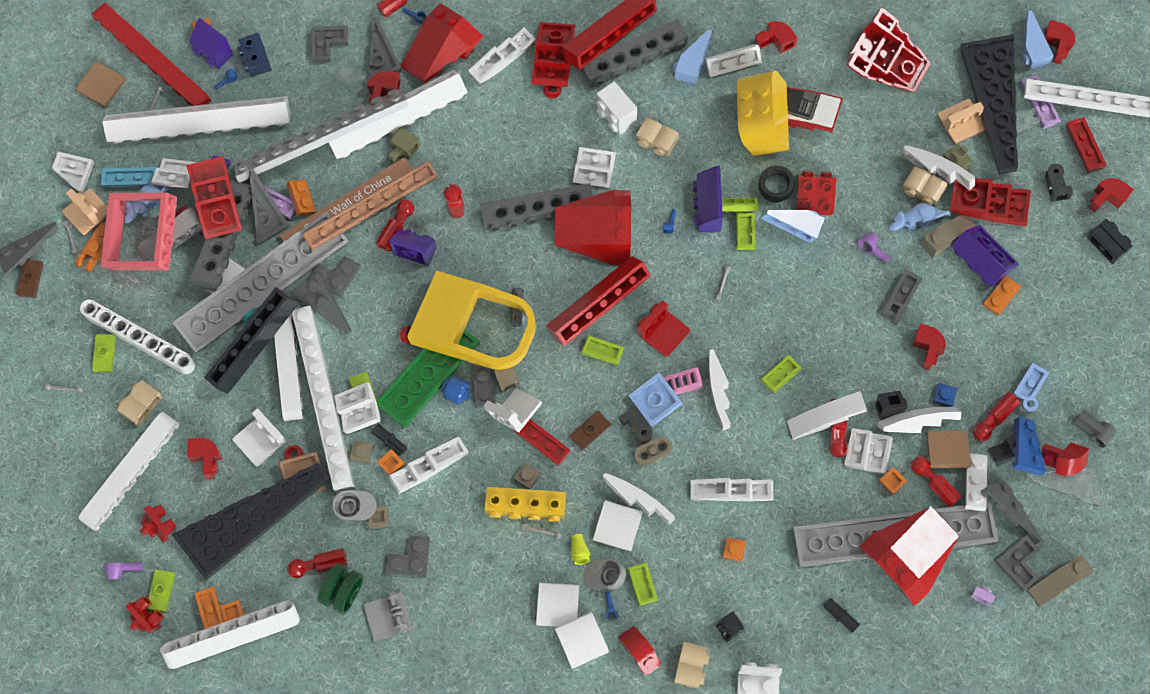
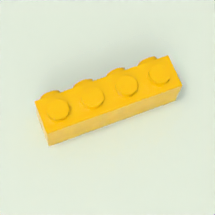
[485,487,566,522]

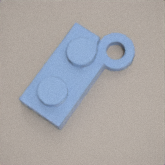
[1013,363,1050,412]

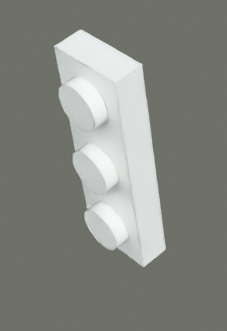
[705,44,762,77]
[965,453,987,511]

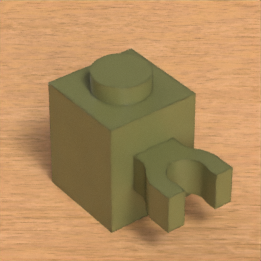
[388,127,421,163]
[942,144,972,171]

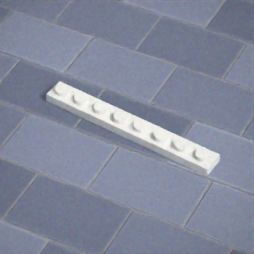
[1024,79,1150,117]

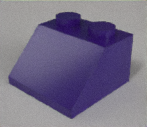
[189,18,233,69]
[389,229,437,266]

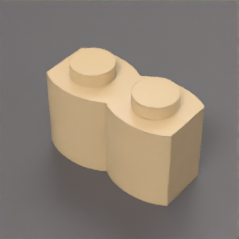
[636,118,679,157]
[902,167,948,207]
[117,380,163,427]
[674,642,710,689]

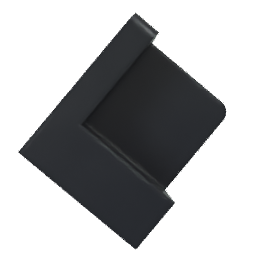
[989,436,1016,466]

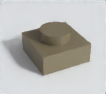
[350,440,374,464]
[514,462,541,490]
[369,506,390,529]

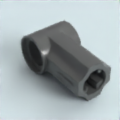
[1073,410,1117,448]

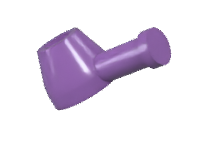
[857,232,891,264]
[104,562,143,579]

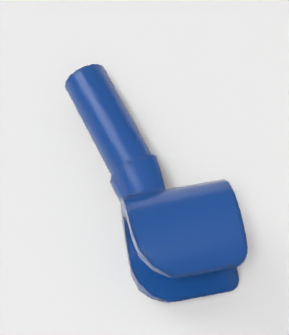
[402,8,426,24]
[214,69,237,90]
[663,209,676,234]
[606,593,618,620]

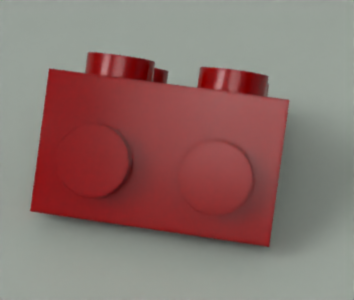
[796,171,837,215]
[637,300,690,357]

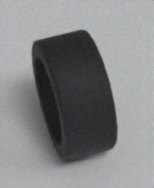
[758,165,794,203]

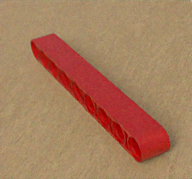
[91,2,212,106]

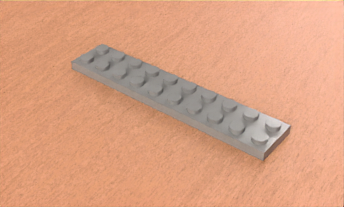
[234,89,409,183]
[172,211,349,353]
[793,502,998,568]

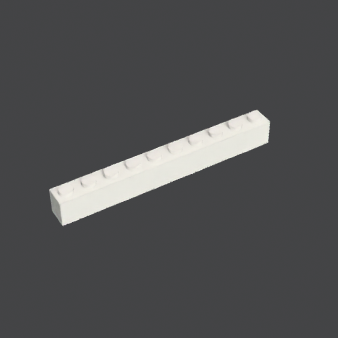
[102,96,291,143]
[292,306,356,494]

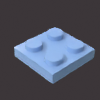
[628,372,683,427]

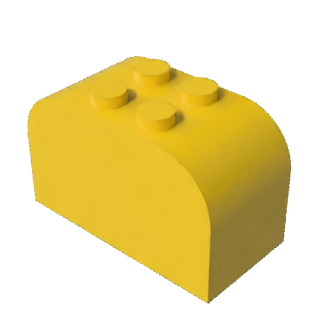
[737,70,789,156]

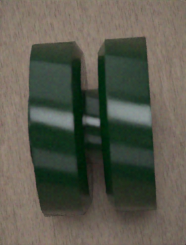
[317,563,364,615]

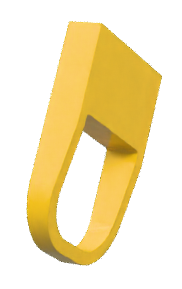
[408,270,536,370]

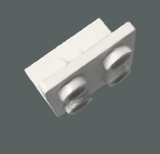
[483,388,542,432]
[232,408,287,467]
[737,662,782,694]

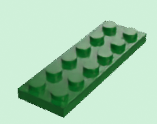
[376,330,480,428]

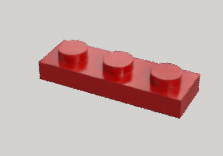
[1066,117,1107,173]
[513,419,571,467]

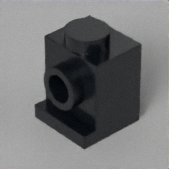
[875,391,907,420]
[715,611,745,643]

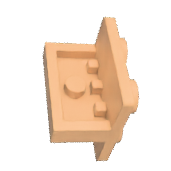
[937,99,985,144]
[62,188,108,235]

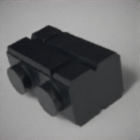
[1086,219,1133,265]

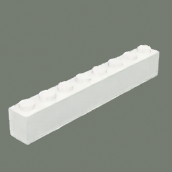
[328,70,467,159]

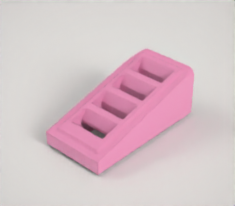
[664,367,702,394]

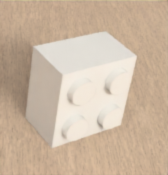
[596,81,637,136]

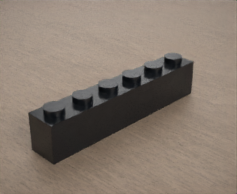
[204,287,299,394]

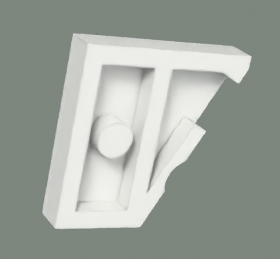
[52,152,94,194]

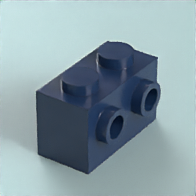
[237,32,272,77]

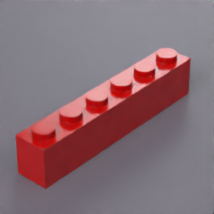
[562,0,657,70]
[546,256,651,346]

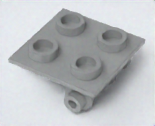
[363,591,413,642]

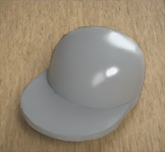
[332,490,377,521]
[584,559,626,590]

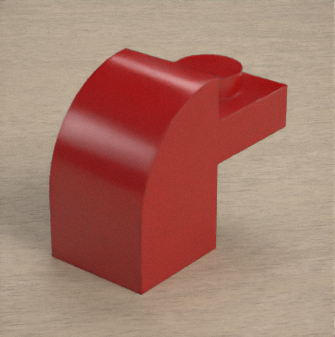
[1044,20,1076,64]
[754,21,798,54]
[367,71,401,103]
[1089,178,1134,213]
[912,323,946,370]
[187,438,223,480]
[1041,442,1089,476]
[618,626,662,676]

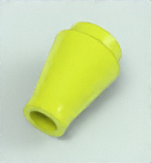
[571,534,591,565]

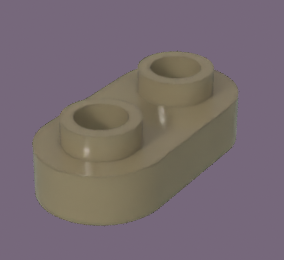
[635,437,672,466]

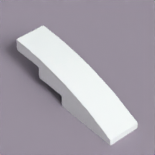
[468,28,536,84]
[903,145,975,191]
[709,349,731,431]
[787,391,867,440]
[877,407,961,433]
[389,437,469,494]
[603,473,675,525]
[691,478,773,501]

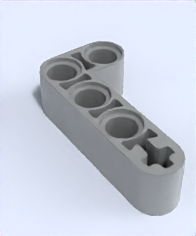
[137,208,204,261]

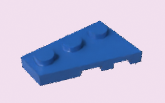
[1012,416,1046,476]

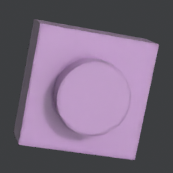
[970,586,995,606]

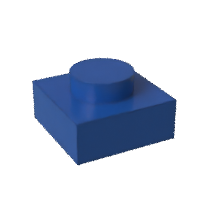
[933,383,957,407]

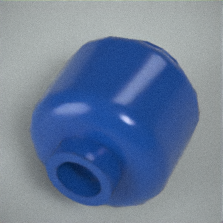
[441,376,471,404]

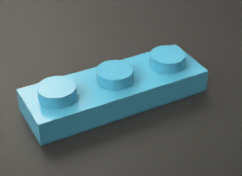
[101,167,157,188]

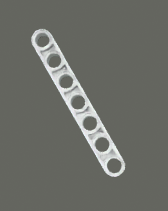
[274,294,304,422]
[80,300,195,374]
[79,412,179,531]
[160,600,300,669]

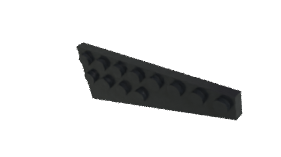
[960,34,1018,175]
[171,463,331,580]

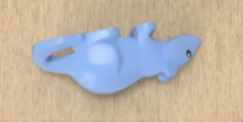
[125,184,174,223]
[889,203,951,233]

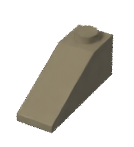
[921,215,976,259]
[1028,554,1094,607]

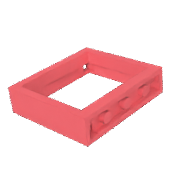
[101,193,177,271]

